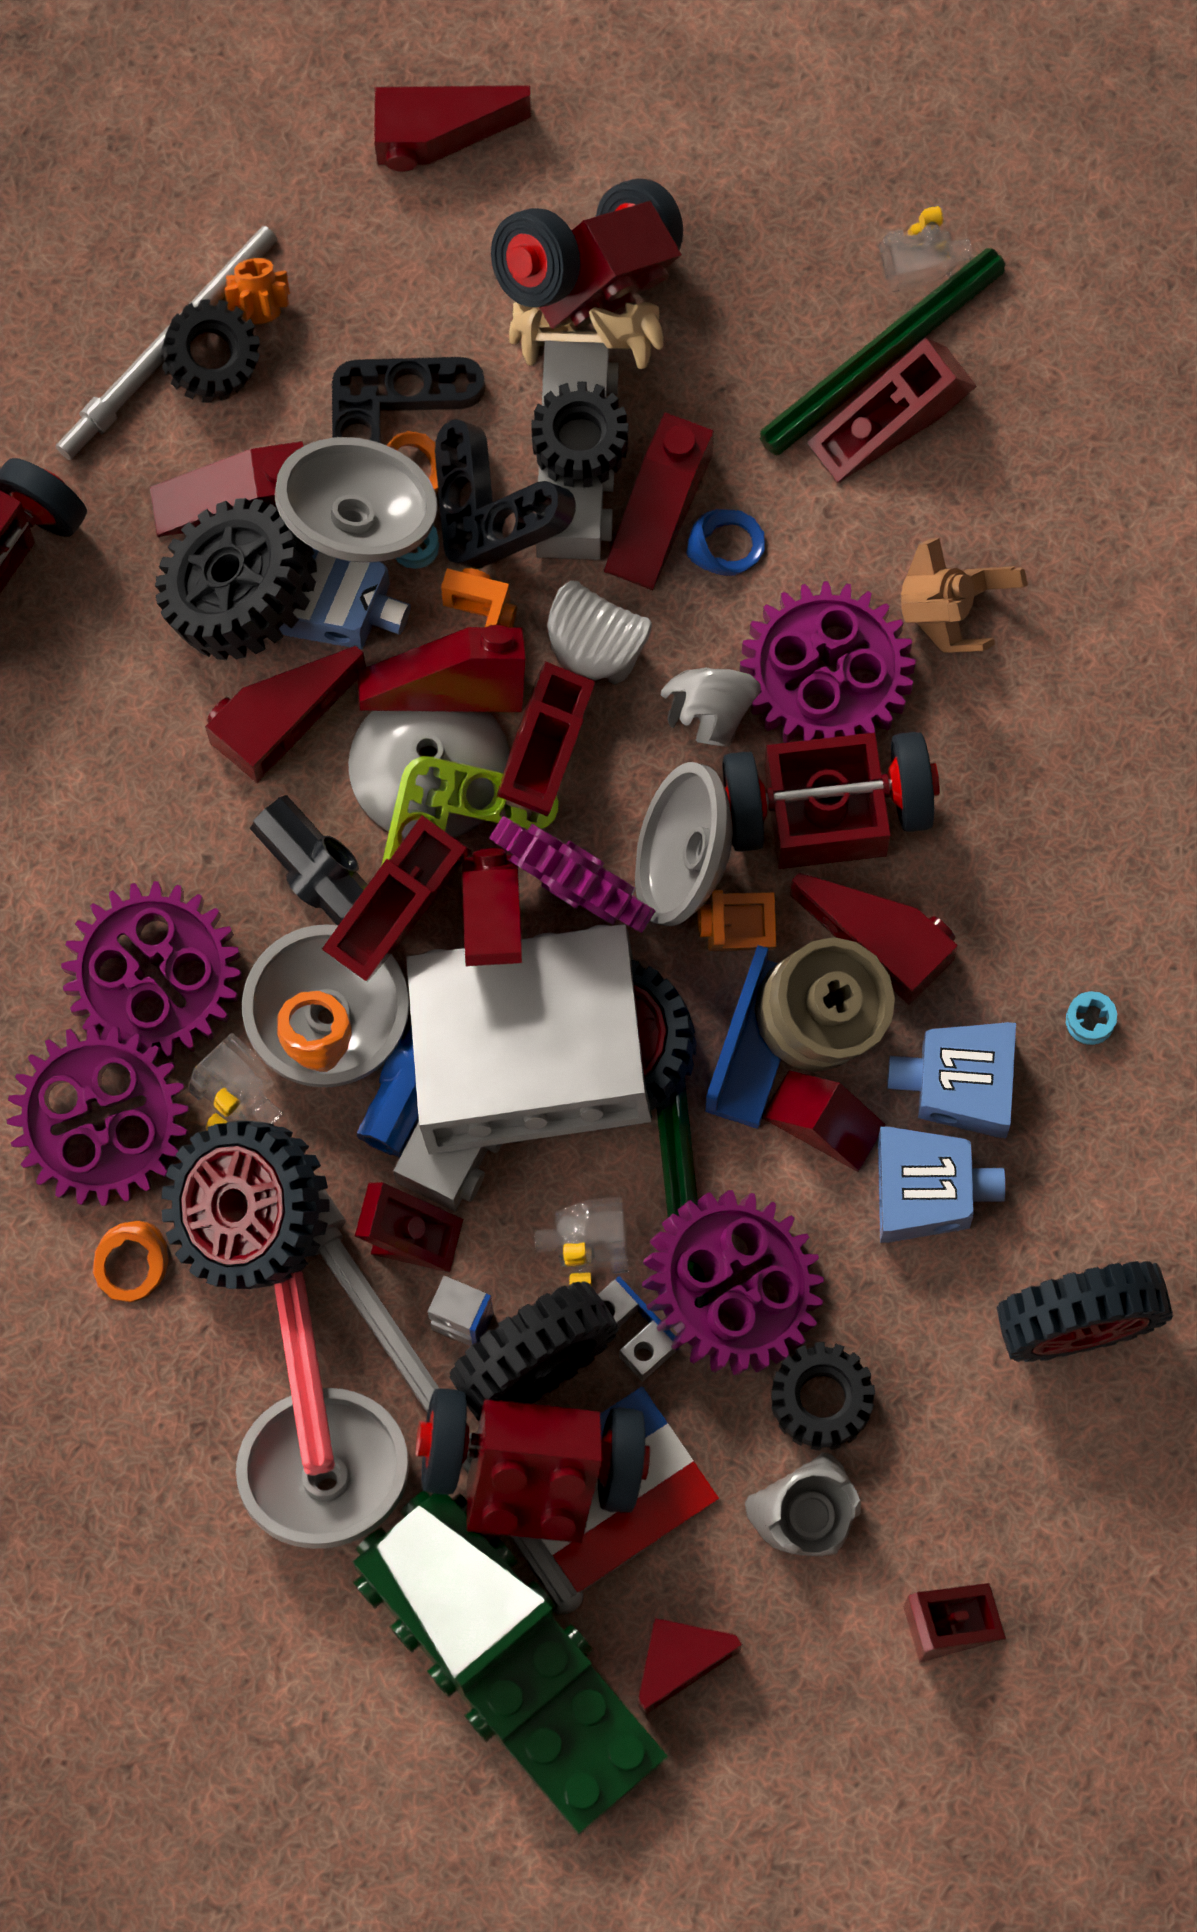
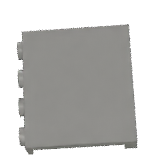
[406,924,652,1154]

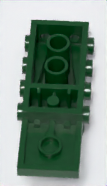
[352,1491,668,1836]

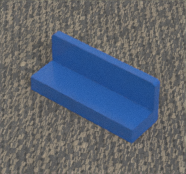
[705,945,781,1129]

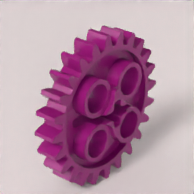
[739,581,915,743]
[489,816,656,933]
[61,881,243,1060]
[6,1025,190,1206]
[642,1190,824,1375]

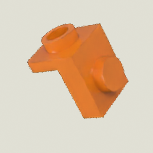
[441,568,517,628]
[698,890,777,951]

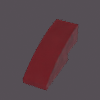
[497,661,595,816]
[322,816,471,982]

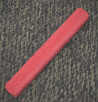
[274,1271,335,1476]

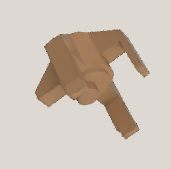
[901,538,1028,653]

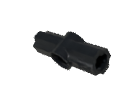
[250,795,368,925]

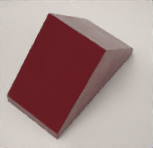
[762,1070,886,1172]
[903,1583,1006,1662]
[638,1618,742,1716]

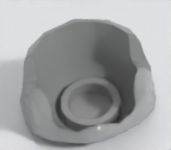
[547,580,652,685]
[660,667,761,747]
[745,1452,861,1556]

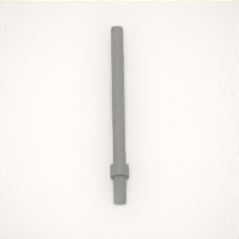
[55,226,278,460]

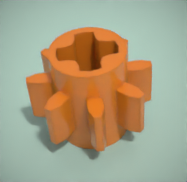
[224,258,290,324]

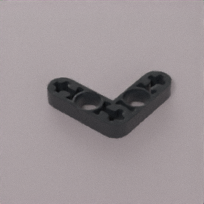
[332,357,485,443]
[435,419,576,569]

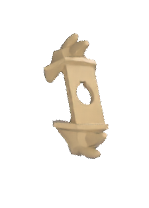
[509,302,663,369]

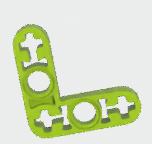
[381,756,558,866]

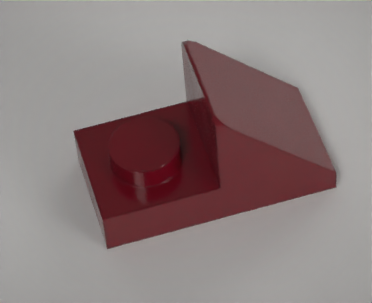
[355,1182,463,1272]

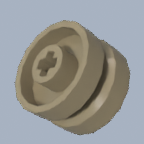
[754,937,895,1072]

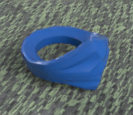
[686,509,765,576]

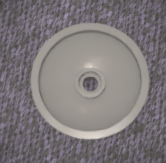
[275,437,437,562]
[348,711,510,838]
[635,762,733,926]
[242,924,409,1088]
[236,1388,409,1549]

